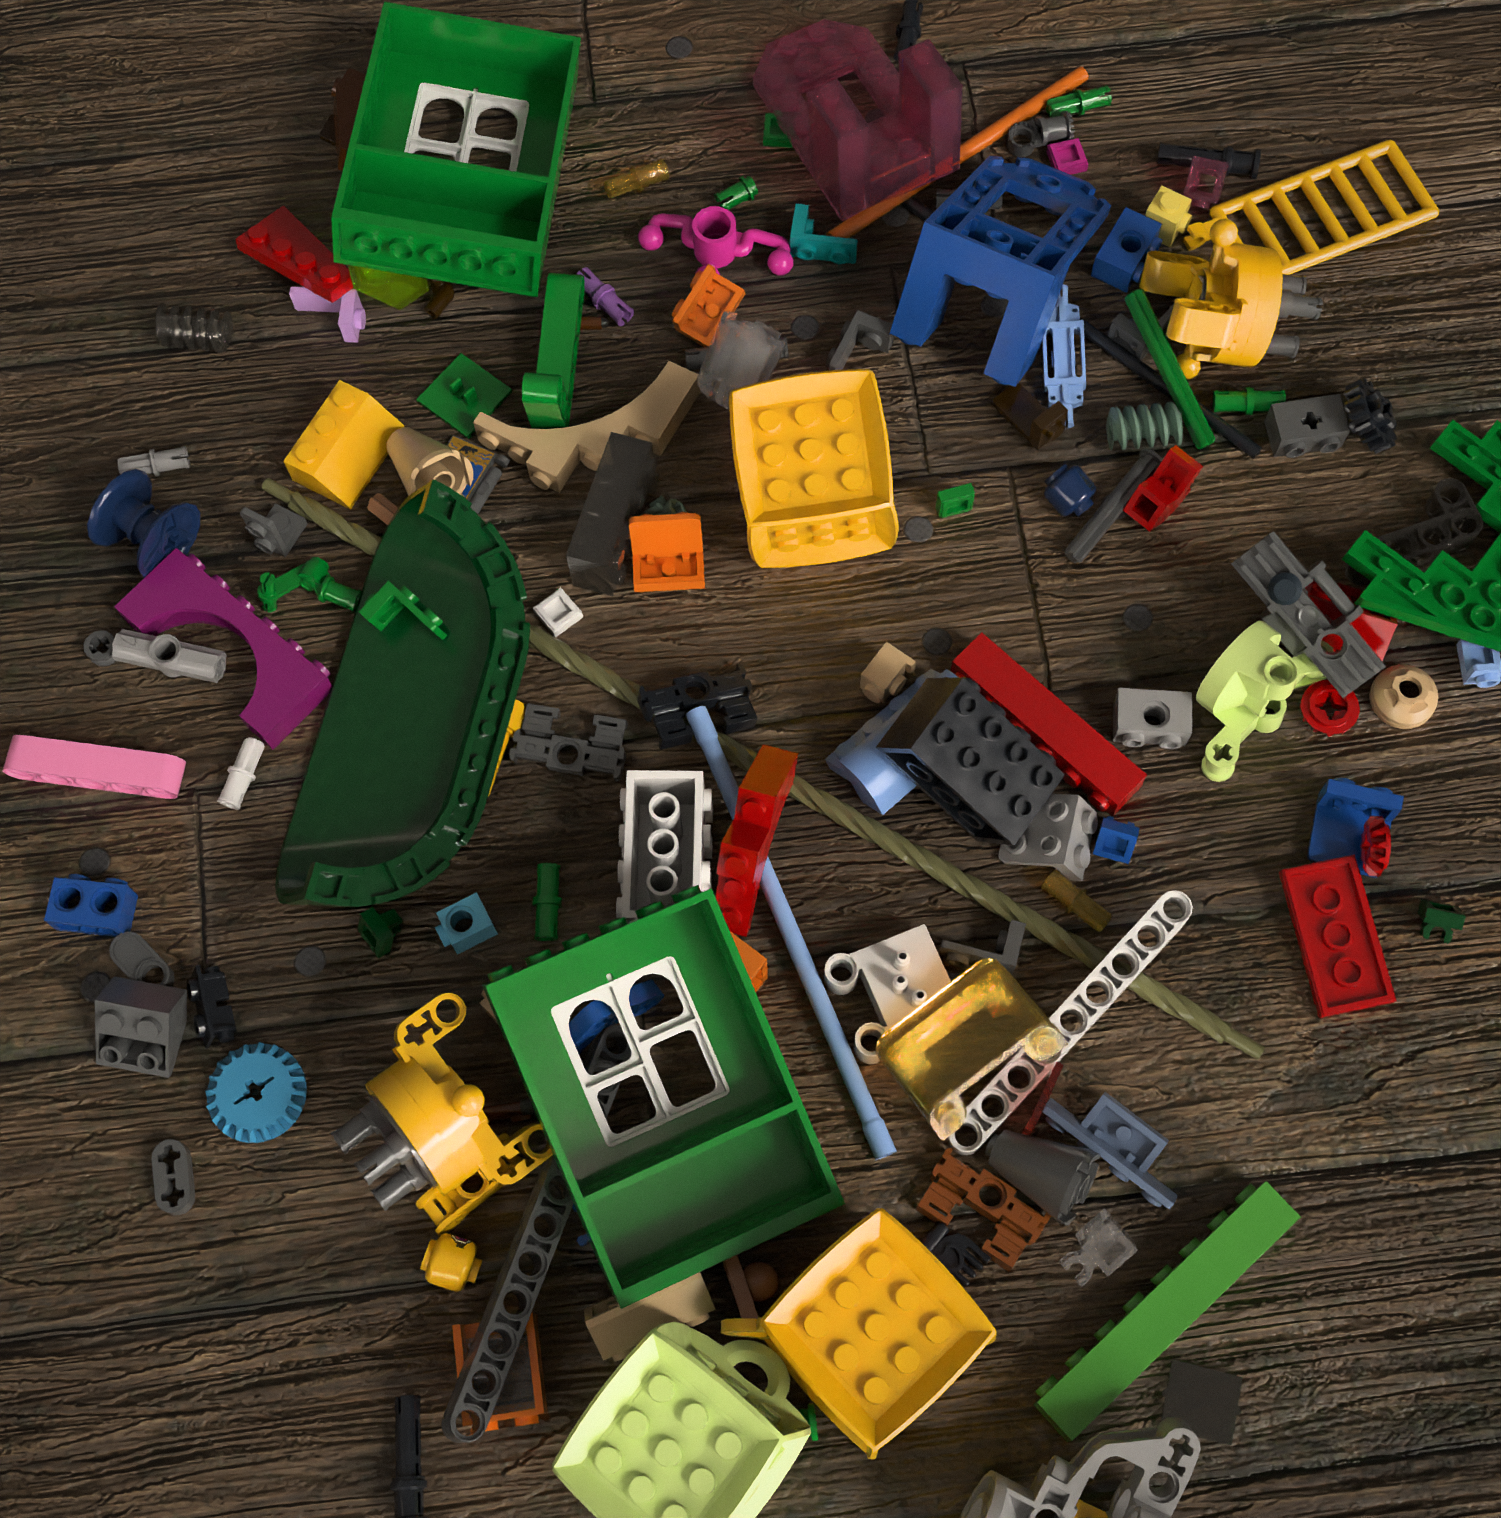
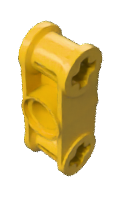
[415,1133,528,1236]

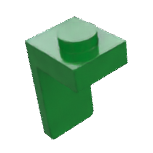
[359,580,447,641]

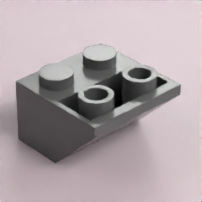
[95,976,187,1078]

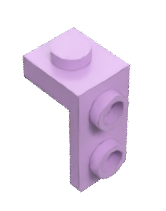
[289,286,366,343]

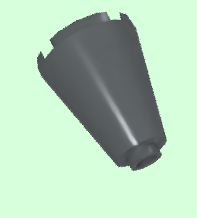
[985,1130,1100,1226]

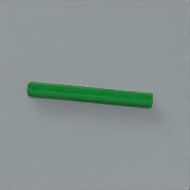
[1125,289,1215,449]

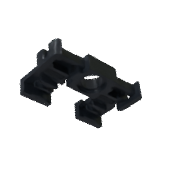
[637,664,758,750]

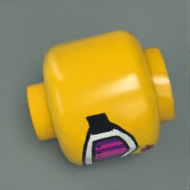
[420,1233,482,1292]

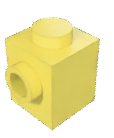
[1145,186,1192,247]

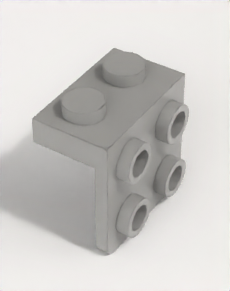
[998,794,1098,881]

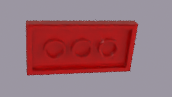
[1279,854,1397,1019]

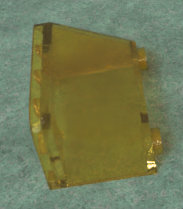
[876,958,1068,1141]

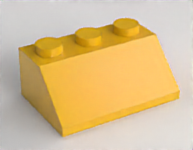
[283,380,405,510]

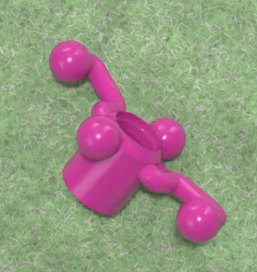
[638,206,794,276]

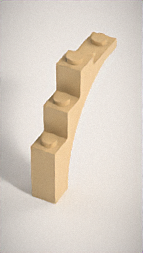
[473,361,700,493]

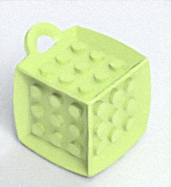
[552,1322,811,1518]

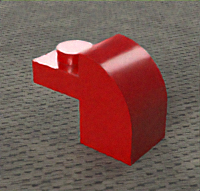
[1123,445,1204,532]

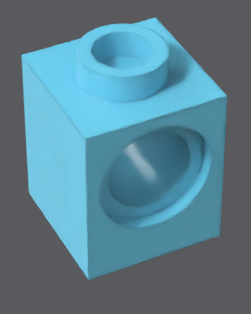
[435,892,498,955]

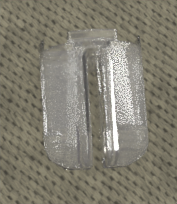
[697,311,787,409]

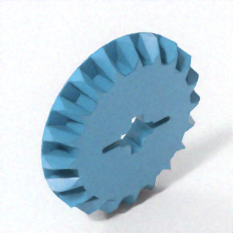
[205,1042,307,1143]

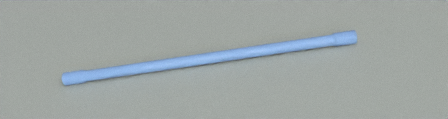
[686,706,897,1160]

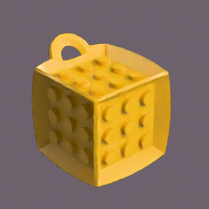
[729,369,899,568]
[721,1208,997,1460]

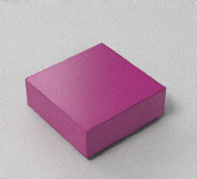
[1046,138,1088,175]

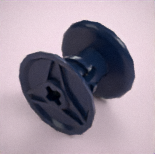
[87,469,201,578]

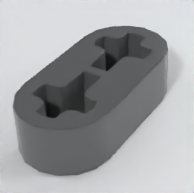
[151,1139,195,1215]

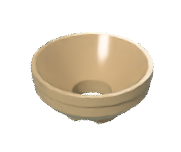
[1369,664,1438,729]

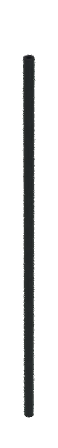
[808,127,1262,459]

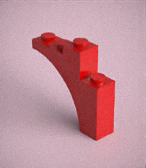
[715,744,798,937]

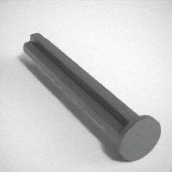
[1064,448,1162,563]

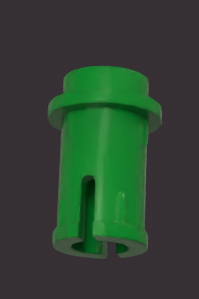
[714,176,758,210]

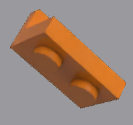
[672,264,746,347]

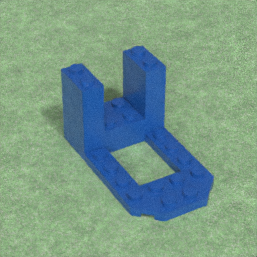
[889,156,1111,387]

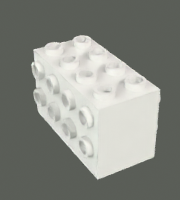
[616,770,713,922]

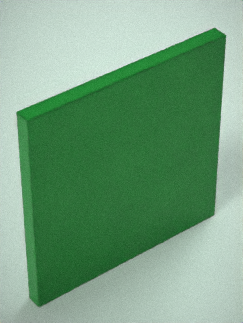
[416,353,513,439]

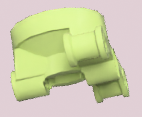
[1196,621,1334,782]

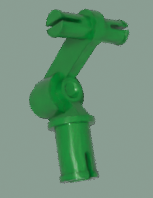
[257,557,362,613]

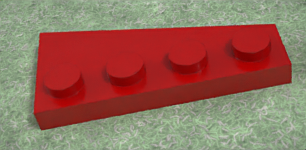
[235,205,356,303]

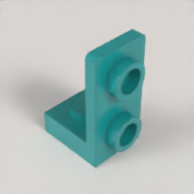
[790,204,858,264]

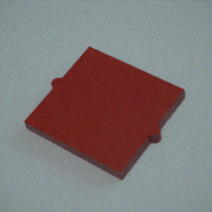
[1021,1062,1064,1135]

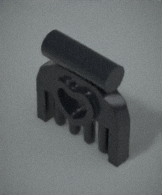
[920,1221,991,1286]

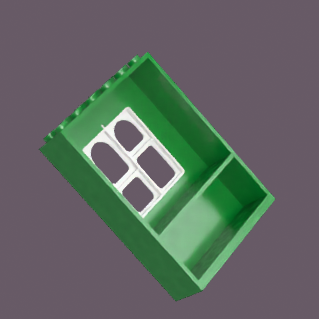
[331,2,581,297]
[482,885,845,1309]

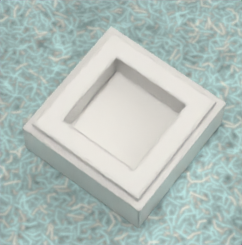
[533,587,583,638]

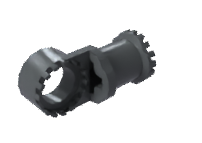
[1006,111,1075,157]

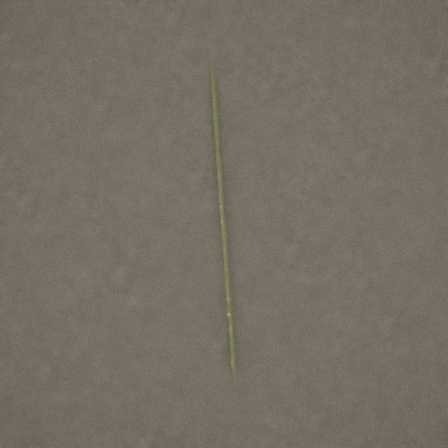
[262,478,1265,1060]

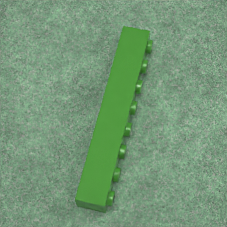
[1033,1181,1301,1442]

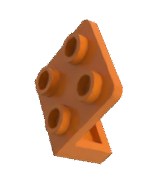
[629,512,705,593]

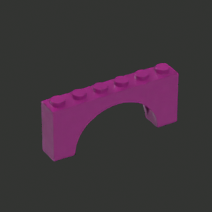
[114,548,332,750]

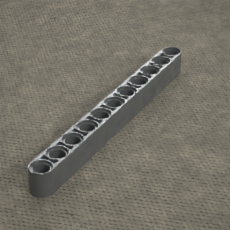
[441,1025,631,1443]

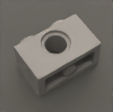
[1113,688,1192,749]

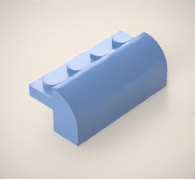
[825,669,957,815]

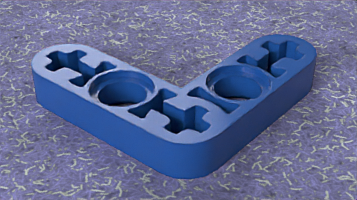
[569,979,664,1054]

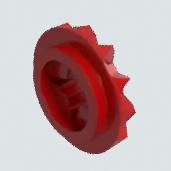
[1299,680,1360,737]
[1360,816,1391,877]

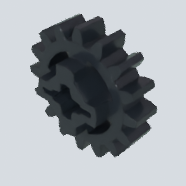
[1344,378,1397,454]

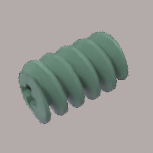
[1106,402,1183,451]

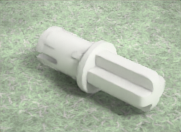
[217,737,265,810]

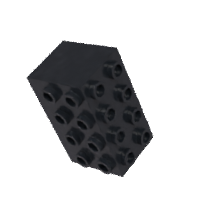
[876,677,1065,846]

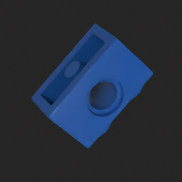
[1091,207,1163,293]

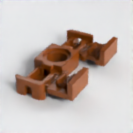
[915,1148,1051,1272]

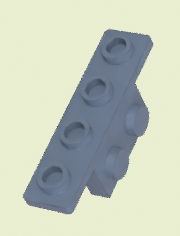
[1041,1092,1178,1209]

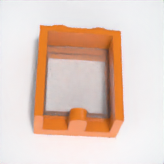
[452,1313,548,1431]

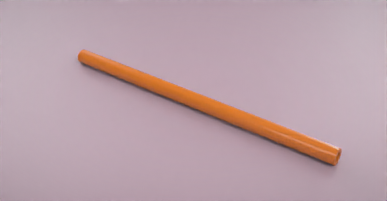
[826,66,1089,238]

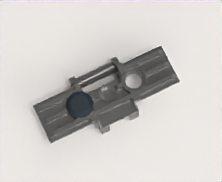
[1231,531,1386,698]

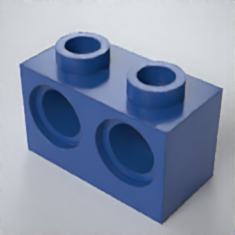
[44,874,138,937]

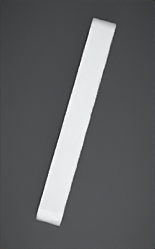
[948,890,1193,1155]

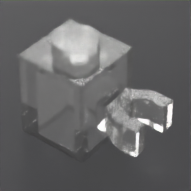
[1059,1208,1138,1287]

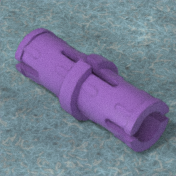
[577,267,634,326]

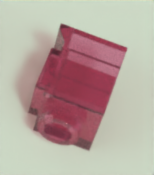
[1183,156,1229,209]

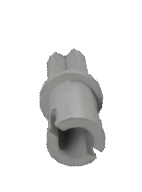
[118,446,190,476]

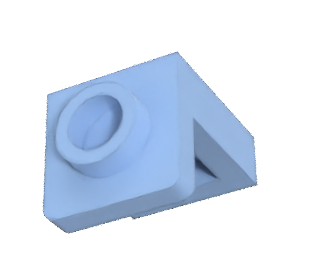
[1456,639,1501,688]

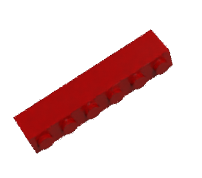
[950,632,1147,817]

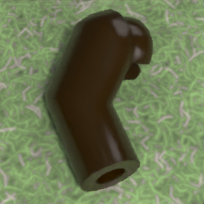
[424,279,455,319]

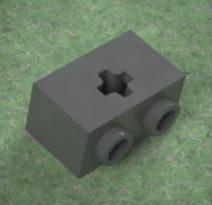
[1264,394,1350,458]

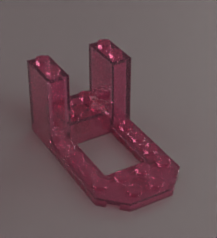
[753,19,962,222]

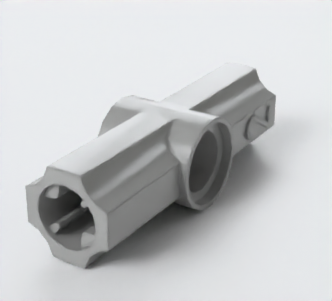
[112,629,227,683]

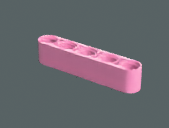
[3,735,186,799]

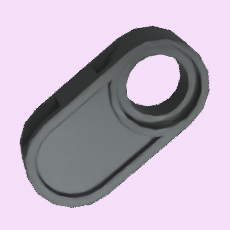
[109,931,175,987]

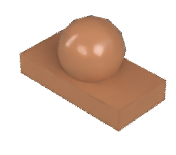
[722,1255,779,1319]

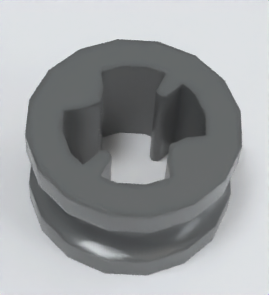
[84,630,116,667]

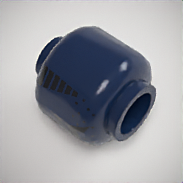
[1044,464,1096,517]

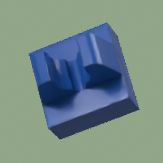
[1093,816,1140,864]

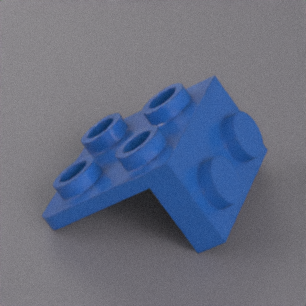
[1307,778,1404,878]

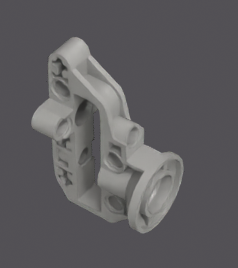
[960,1417,1201,1518]

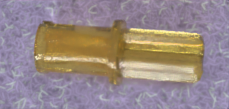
[603,158,670,198]
[1041,869,1112,932]

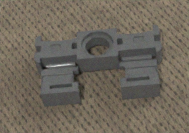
[509,703,628,782]

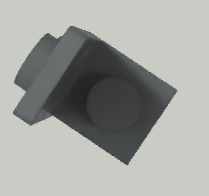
[1108,297,1181,360]
[825,310,894,371]
[240,503,307,557]
[939,920,1026,977]

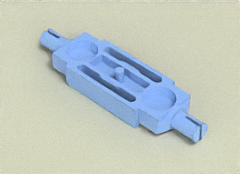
[1042,284,1086,429]

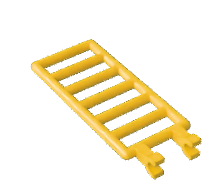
[1183,139,1439,275]

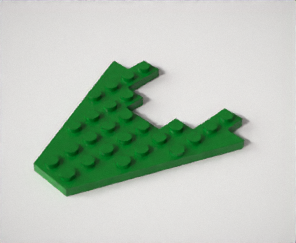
[1341,419,1501,652]

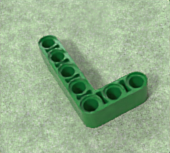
[522,272,585,429]

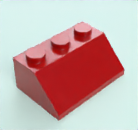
[1305,579,1398,661]

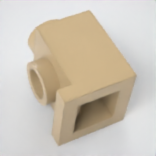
[860,641,916,703]

